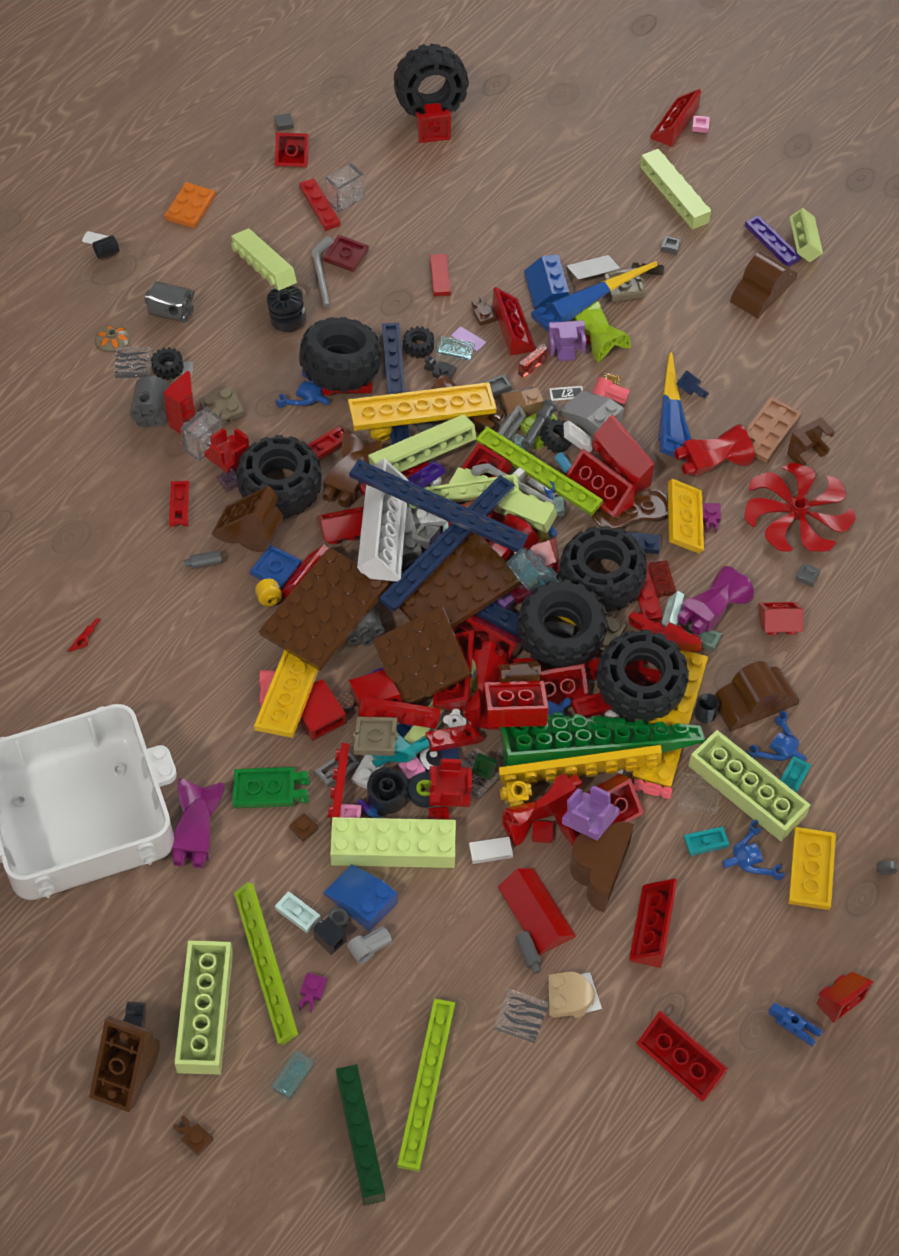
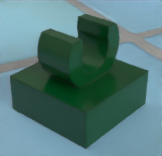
[472,753,497,780]

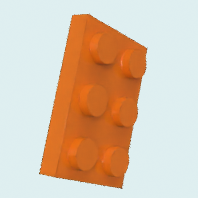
[164,182,216,229]

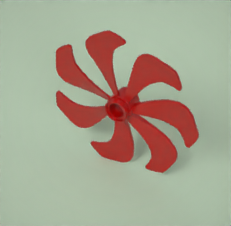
[744,462,856,552]

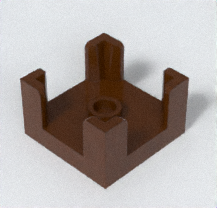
[787,417,835,466]
[498,661,541,682]

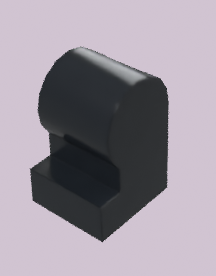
[123,1001,146,1029]

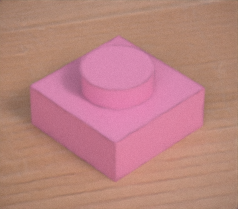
[692,116,710,133]
[398,757,426,783]
[340,804,362,818]

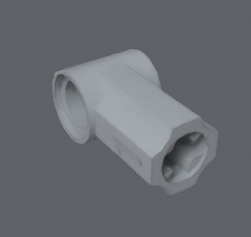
[347,926,392,964]

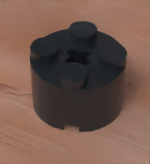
[367,767,407,816]

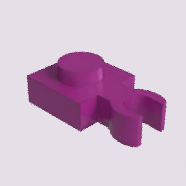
[702,503,721,533]
[300,973,327,1013]

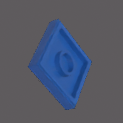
[250,545,302,590]

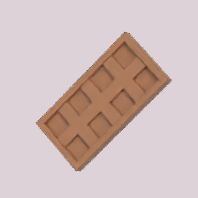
[746,397,802,463]

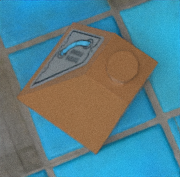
[498,386,544,418]

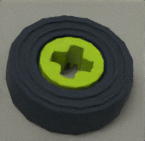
[407,772,433,808]

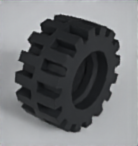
[403,326,434,359]
[151,347,184,380]
[540,419,572,453]

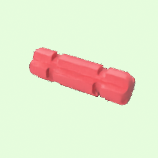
[633,779,672,799]

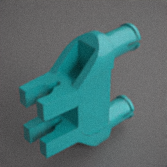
[372,723,430,768]

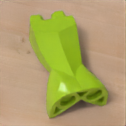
[570,300,631,362]

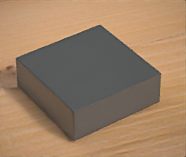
[274,113,294,131]
[660,236,681,255]
[795,563,820,587]

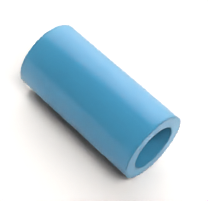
[554,452,572,474]

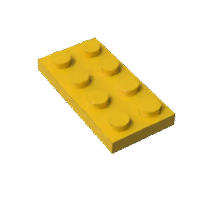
[668,479,704,554]
[788,827,836,910]

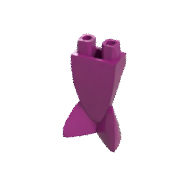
[677,566,754,635]
[171,778,225,869]

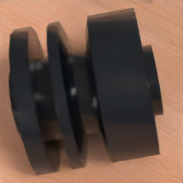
[266,285,306,332]

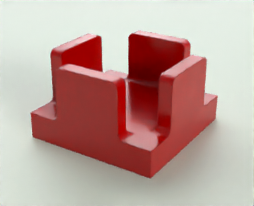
[416,103,451,143]
[204,428,249,474]
[429,759,472,807]

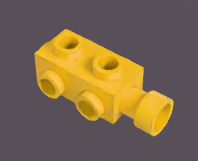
[500,781,532,807]

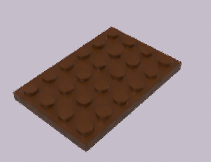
[391,533,523,628]
[259,548,391,671]

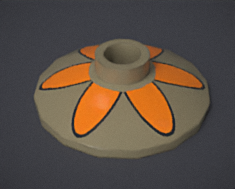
[95,325,130,352]

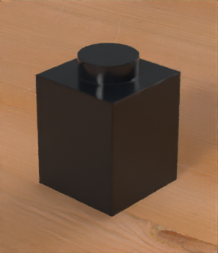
[313,917,347,955]

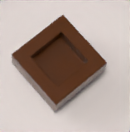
[289,813,318,842]

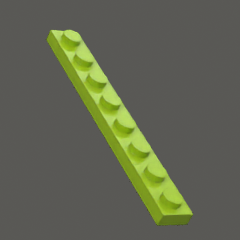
[476,427,603,516]
[234,882,298,1045]
[397,998,455,1172]

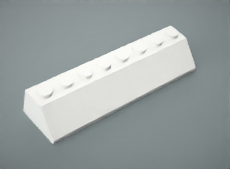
[357,458,409,581]

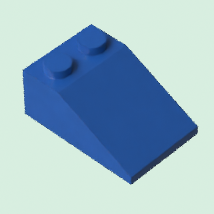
[323,864,398,932]

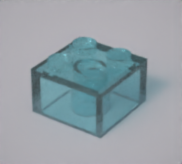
[506,547,559,592]

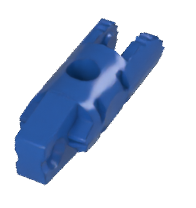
[769,1002,823,1047]

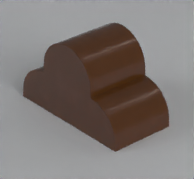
[730,251,797,318]
[211,486,283,552]
[714,661,800,732]
[570,822,634,913]
[89,1016,160,1112]

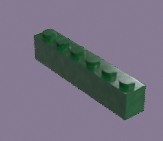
[336,1064,385,1206]

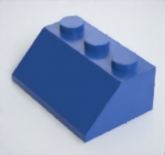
[524,254,569,310]

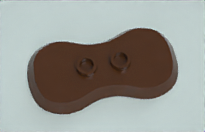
[591,489,668,530]

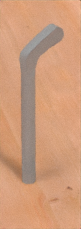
[312,236,334,308]
[471,464,557,506]

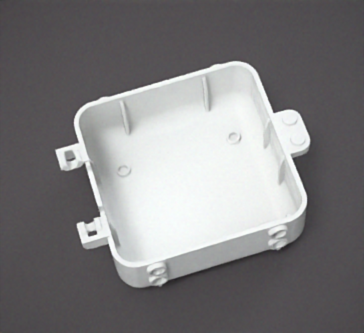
[0,704,177,900]

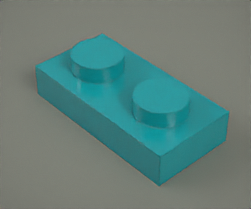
[780,756,811,793]
[683,826,729,857]

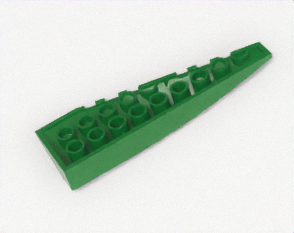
[499,712,705,767]

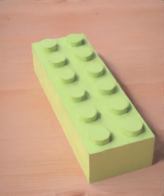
[688,730,811,842]
[330,817,456,868]
[175,941,233,1075]

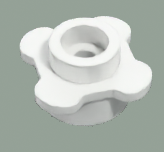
[443,709,466,728]

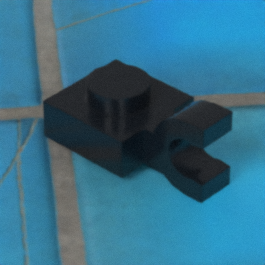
[424,355,456,379]

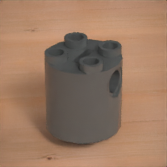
[145,281,195,323]
[130,376,170,428]
[347,604,384,646]

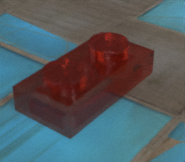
[518,344,548,378]
[648,560,676,597]

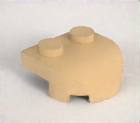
[549,972,595,1018]

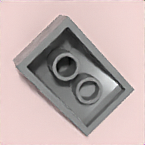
[559,391,624,437]

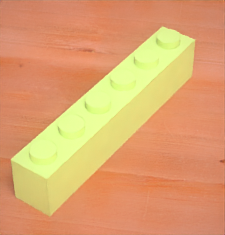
[640,149,711,230]
[231,228,297,291]
[368,414,476,472]
[449,467,557,533]

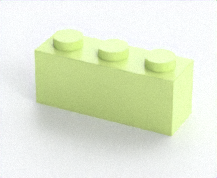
[790,208,823,262]

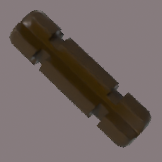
[631,262,664,275]

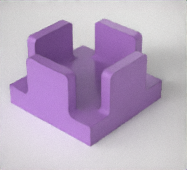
[547,321,586,361]
[562,786,619,840]

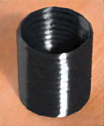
[92,235,120,259]
[694,693,719,724]

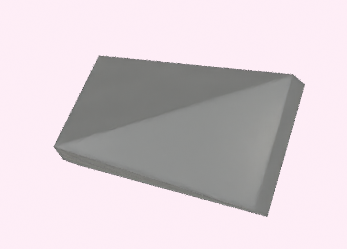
[498,405,526,440]
[412,523,440,550]

